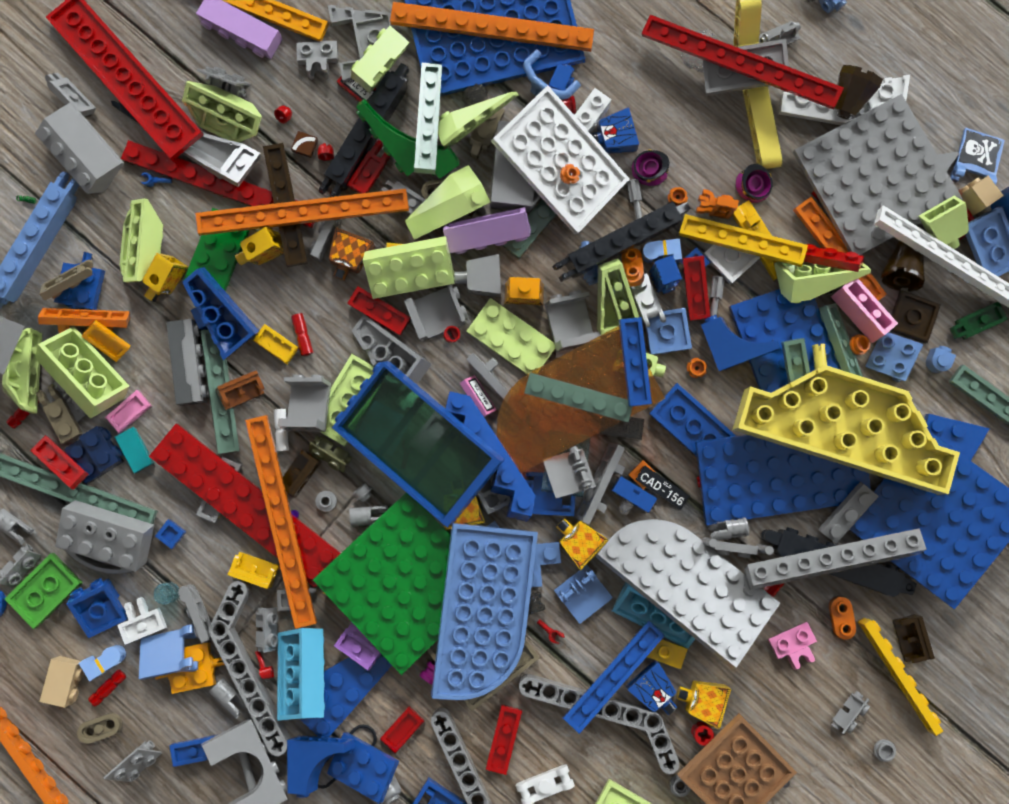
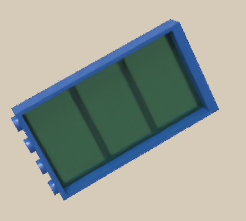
[332,361,505,528]

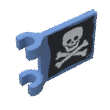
[950,128,1005,185]

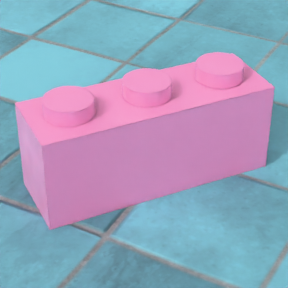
[831,279,898,343]

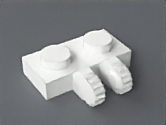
[117,597,167,645]

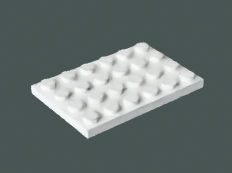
[491,85,629,234]

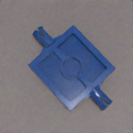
[54,252,105,310]

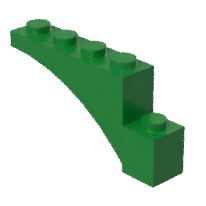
[356,99,460,179]

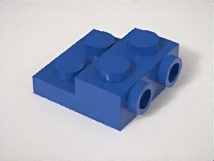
[66,578,128,638]

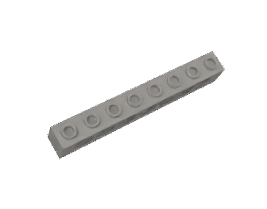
[745,528,927,590]

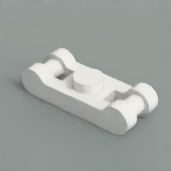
[515,764,575,804]

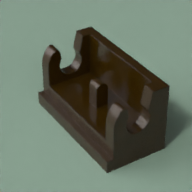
[283,449,322,496]
[892,614,935,663]

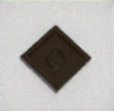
[890,290,941,344]

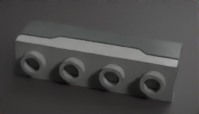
[166,319,209,406]

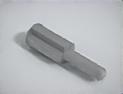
[627,179,642,220]
[710,276,725,317]

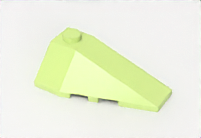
[438,92,518,146]
[405,165,490,240]
[774,262,871,303]

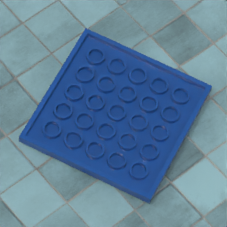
[849,431,1009,609]

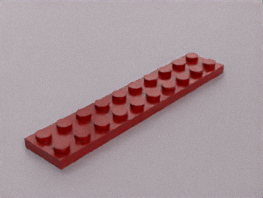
[46,0,204,161]
[149,423,341,587]

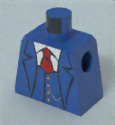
[591,108,639,154]
[625,660,677,715]

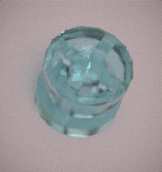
[153,582,179,605]

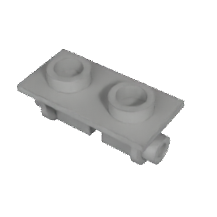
[759,21,801,45]
[0,544,42,588]
[256,607,278,653]
[831,691,870,735]

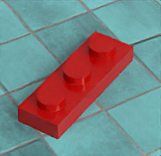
[804,244,864,272]
[682,255,710,320]
[347,286,411,336]
[30,435,89,490]
[486,704,522,775]

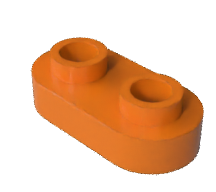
[621,248,644,287]
[829,596,856,640]

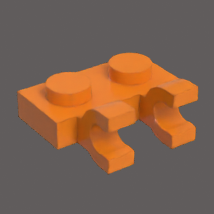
[695,189,739,219]

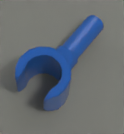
[141,172,172,187]

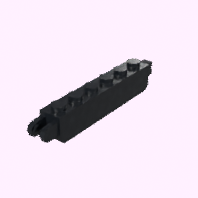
[319,63,409,197]
[552,201,691,282]
[760,527,917,597]

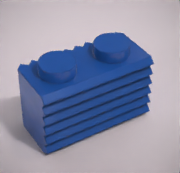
[649,255,682,294]

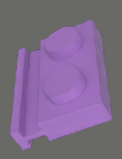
[334,622,381,671]

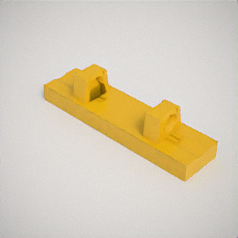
[732,200,779,281]

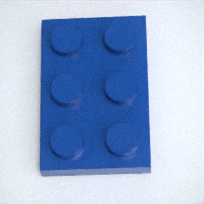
[327,732,399,804]

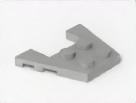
[328,5,394,83]

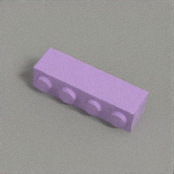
[196,0,282,59]
[443,207,531,254]

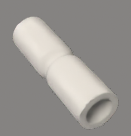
[274,409,289,452]

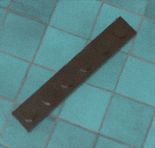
[263,143,308,268]

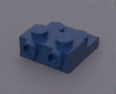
[64,426,124,484]

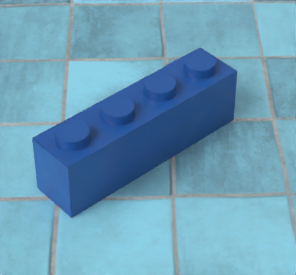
[182,267,259,360]

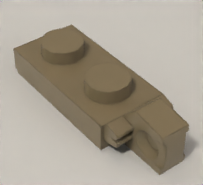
[469,108,505,160]

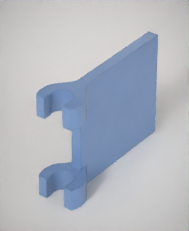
[139,625,198,680]

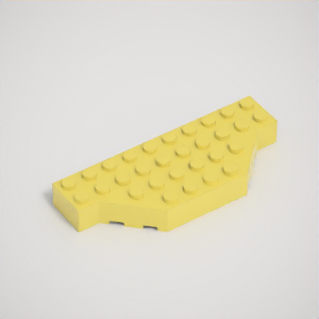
[733,365,960,495]

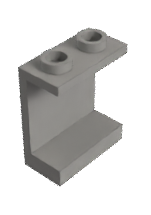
[404,284,468,342]
[544,290,601,352]
[278,375,331,432]

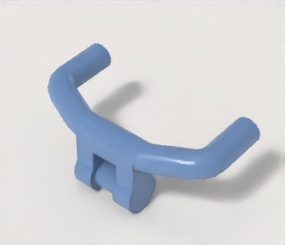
[523,49,581,99]

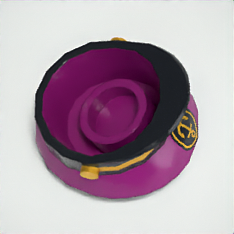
[631,149,670,186]
[736,164,773,203]

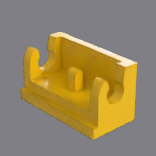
[227,552,280,589]

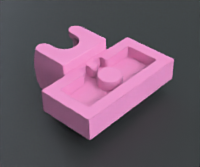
[768,622,817,670]

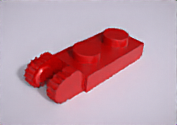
[347,140,392,194]

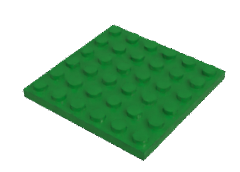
[313,492,451,675]

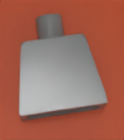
[454,254,501,297]

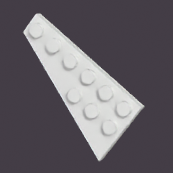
[778,75,910,125]

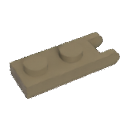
[39,260,93,300]

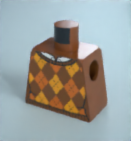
[329,227,375,281]

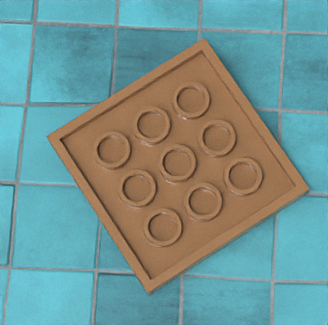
[678,713,797,804]

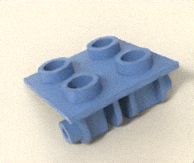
[865,332,923,383]
[554,564,613,624]

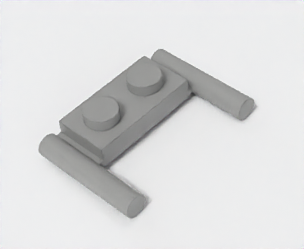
[701,537,774,558]

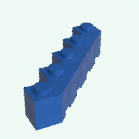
[443,391,536,522]

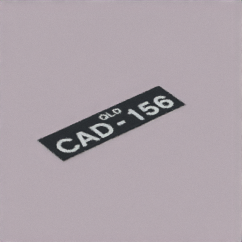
[636,466,690,509]

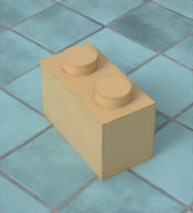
[959,176,1004,216]
[40,656,84,708]

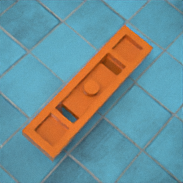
[38,308,130,333]

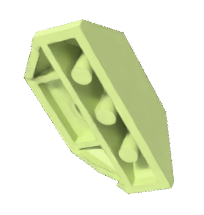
[182,81,262,142]
[119,198,163,283]
[2,328,42,414]

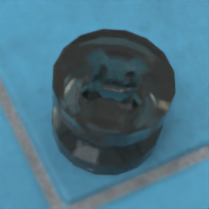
[528,592,546,615]

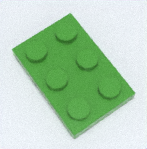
[5,553,83,629]

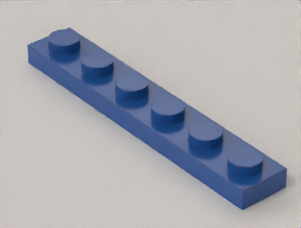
[563,621,665,734]

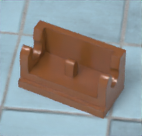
[216,370,265,411]

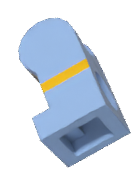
[641,239,682,263]
[79,645,126,681]

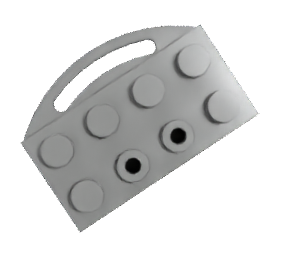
[489,120,541,213]
[55,500,154,574]

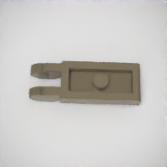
[36,384,83,444]

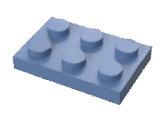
[965,207,1009,277]

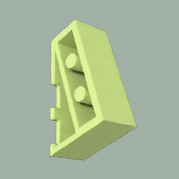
[350,26,409,93]
[597,258,639,336]

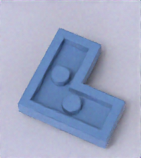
[531,542,561,587]

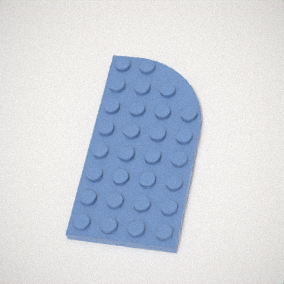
[431,523,538,700]

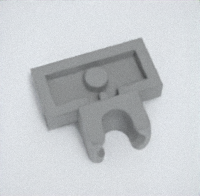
[297,41,338,80]

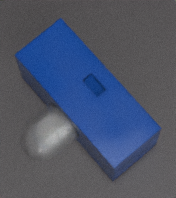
[610,476,657,515]

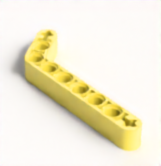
[733,0,782,169]

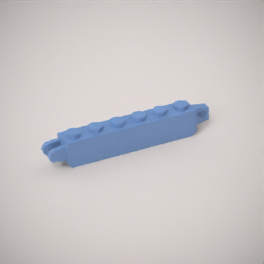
[0,172,79,309]

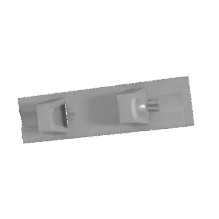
[467,353,531,420]
[574,442,625,525]

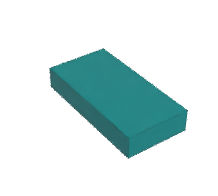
[115,427,154,473]

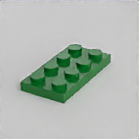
[183,208,250,292]

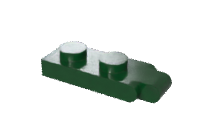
[949,302,1008,340]

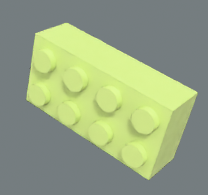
[363,236,455,299]
[35,326,129,419]

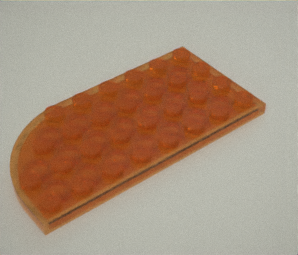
[497,326,665,473]

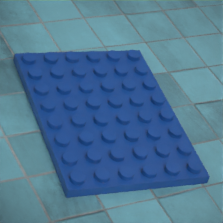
[404,0,585,96]

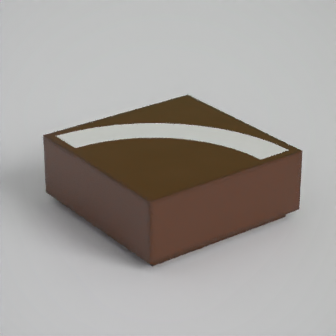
[291,131,318,158]

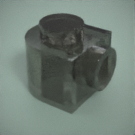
[462,83,488,107]

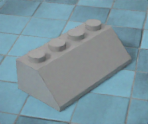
[35,103,124,194]

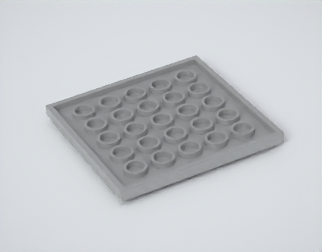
[792,94,963,255]

